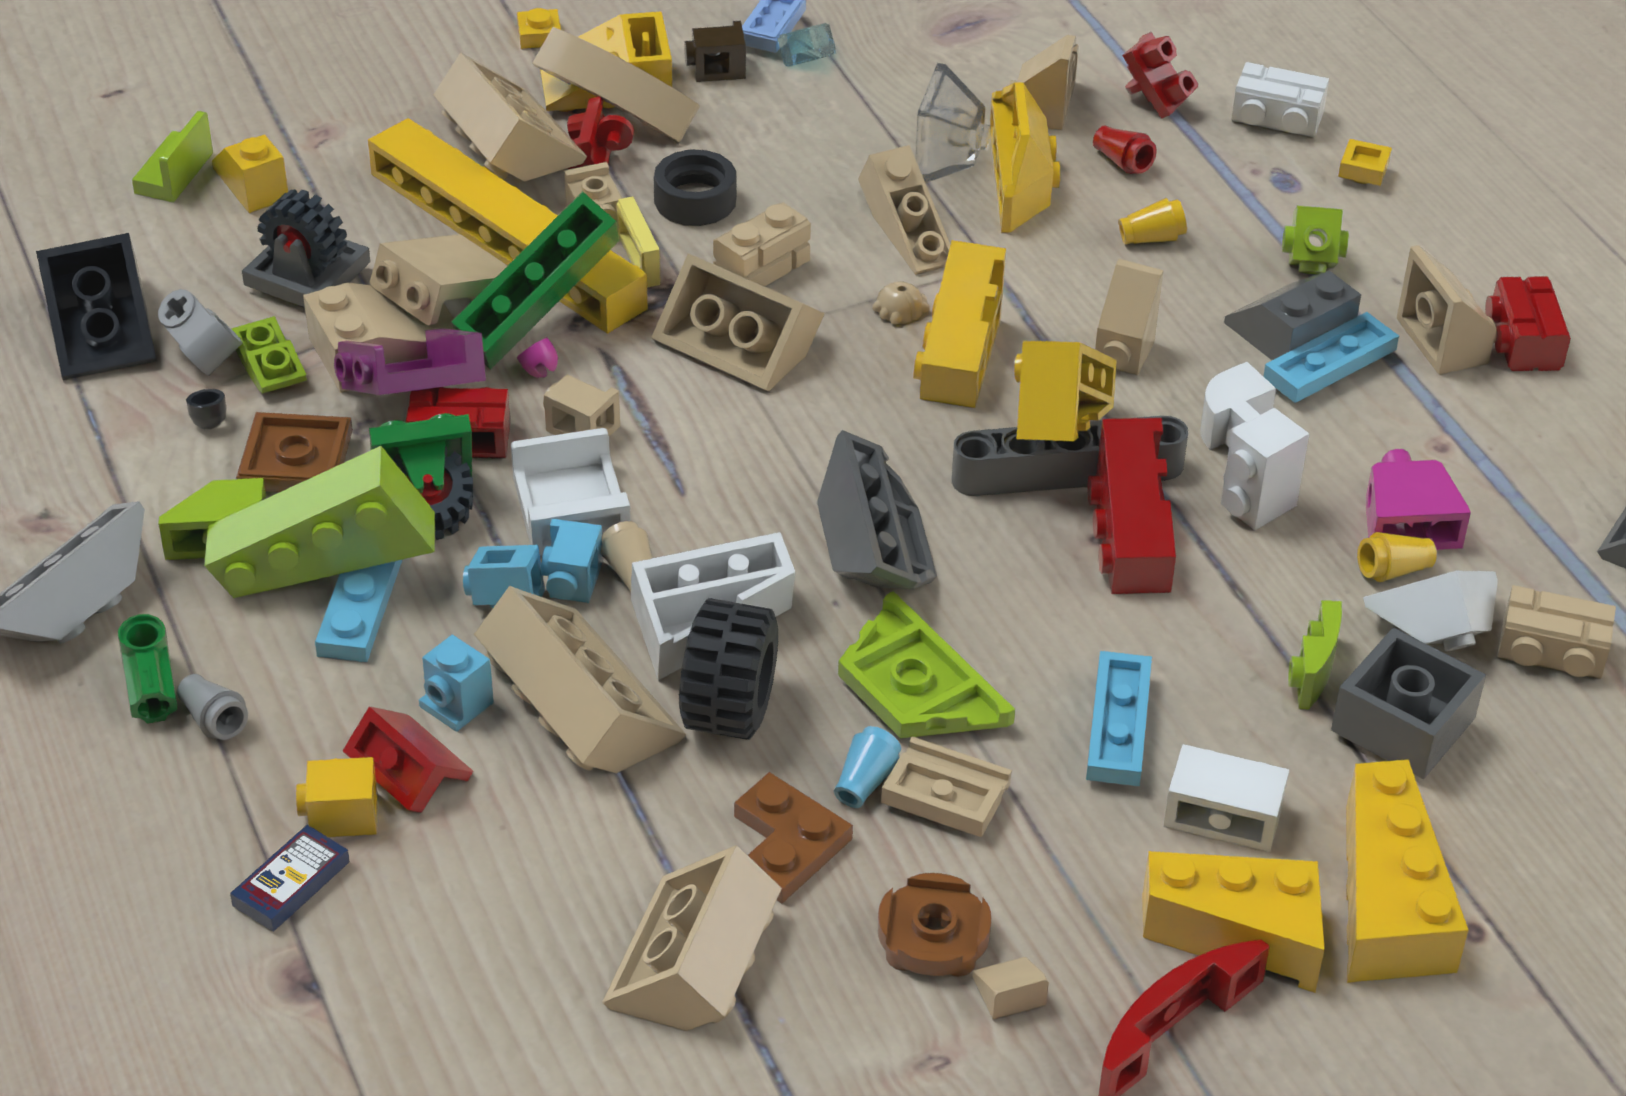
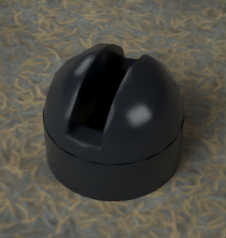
[186,389,227,429]

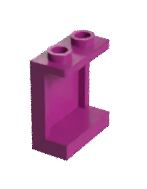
[334,328,486,395]

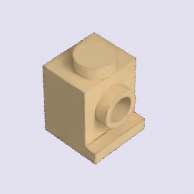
[564,162,622,227]
[543,374,620,437]

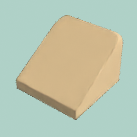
[972,957,1049,1019]

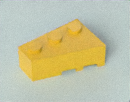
[913,240,1006,408]
[1014,341,1117,441]
[1142,851,1325,993]

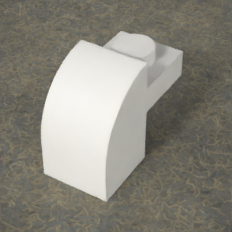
[1200,362,1276,450]

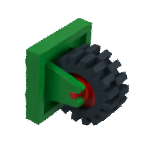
[369,413,473,540]

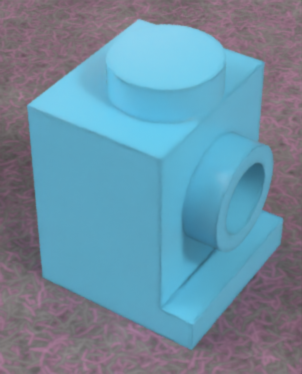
[541,519,603,603]
[463,545,545,608]
[419,634,494,732]

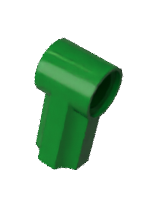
[118,614,178,724]

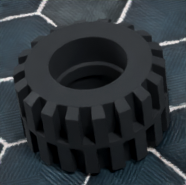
[679,598,778,740]

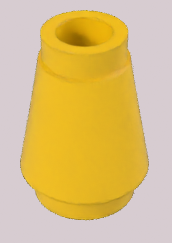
[1118,198,1187,245]
[1357,532,1437,582]

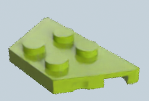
[838,591,1015,738]

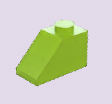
[158,478,266,560]

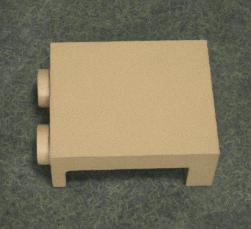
[370,234,508,325]

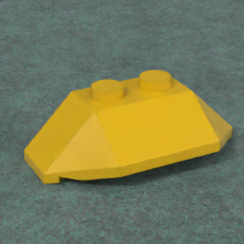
[989,82,1060,233]

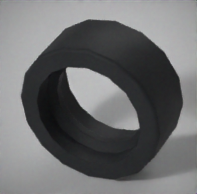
[653,149,737,226]

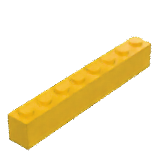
[368,118,648,334]

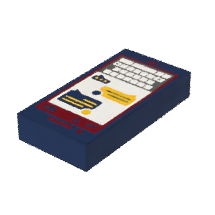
[230,825,350,932]

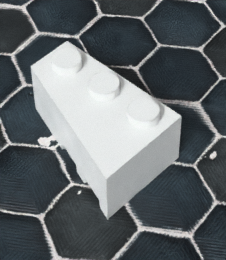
[631,532,795,680]

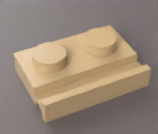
[881,736,1012,837]

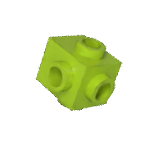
[1282,205,1349,275]

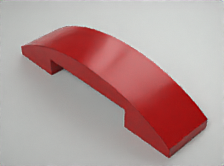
[1098,939,1270,1096]

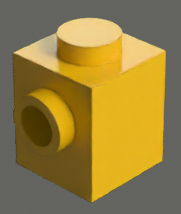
[296,757,378,837]

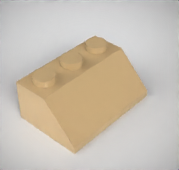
[651,253,825,391]
[602,845,782,1031]

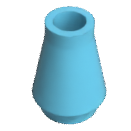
[834,726,901,808]

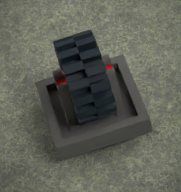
[242,189,371,307]

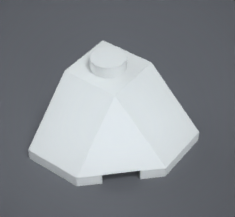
[1363,570,1498,651]

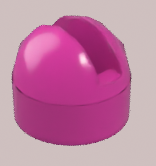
[517,337,558,378]

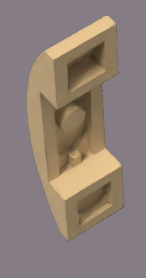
[532,27,700,143]

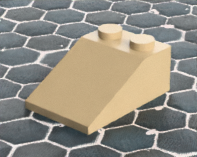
[303,283,454,393]

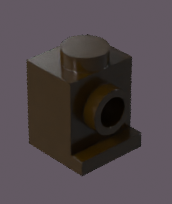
[684,20,746,82]

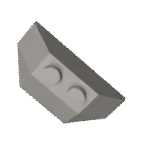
[0,501,145,643]

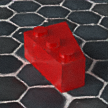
[1087,418,1176,594]

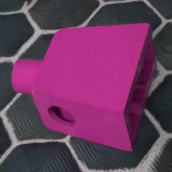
[1366,449,1471,550]

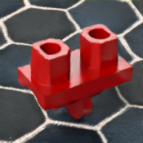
[1122,32,1198,119]
[567,96,634,170]

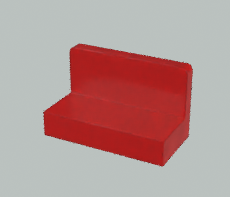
[342,706,474,813]

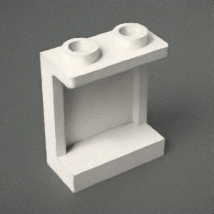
[511,428,631,556]

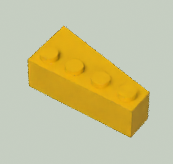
[1346,759,1469,983]

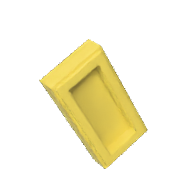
[617,196,660,288]

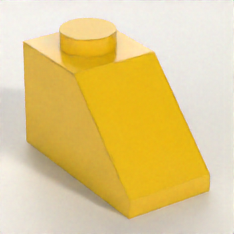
[212,134,288,213]

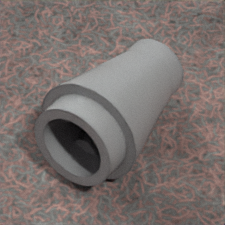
[177,674,248,740]

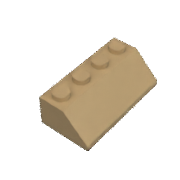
[433,53,587,182]
[474,586,686,773]

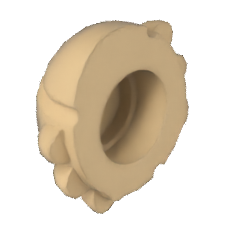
[872,281,930,325]

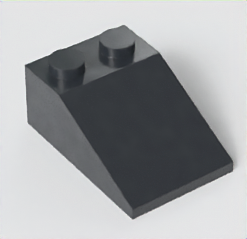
[36,233,157,380]

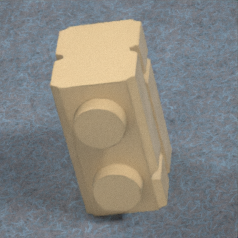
[713,202,811,287]
[1497,585,1616,679]

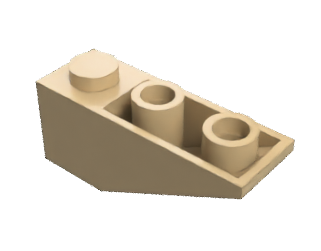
[858,145,950,275]

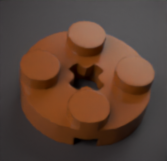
[877,873,991,977]

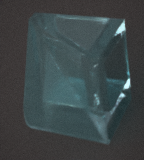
[777,23,836,67]

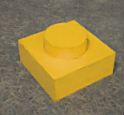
[517,8,561,49]
[1338,139,1392,186]

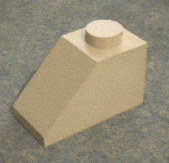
[1095,259,1163,375]

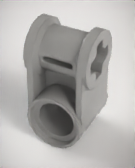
[158,289,243,376]

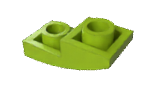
[231,316,307,393]
[1288,600,1342,710]

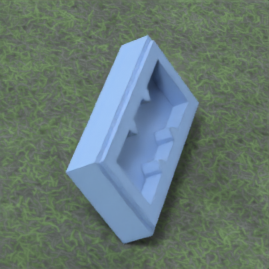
[742,0,806,53]

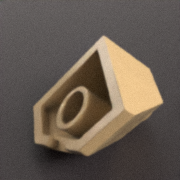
[1009,35,1079,130]

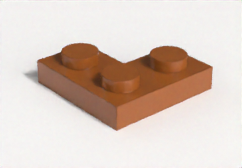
[734,772,853,904]

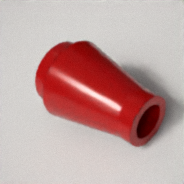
[1093,125,1157,174]

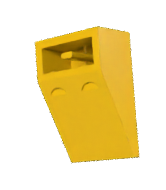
[540,11,672,112]

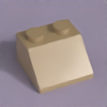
[1396,245,1497,375]

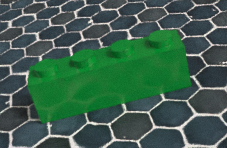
[451,191,620,370]

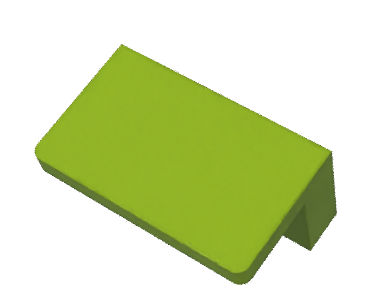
[132,111,213,203]

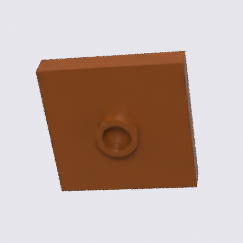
[236,412,353,492]

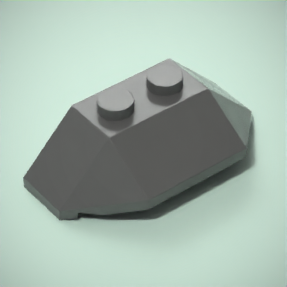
[817,430,937,589]

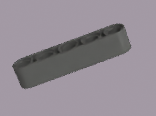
[951,416,1188,496]

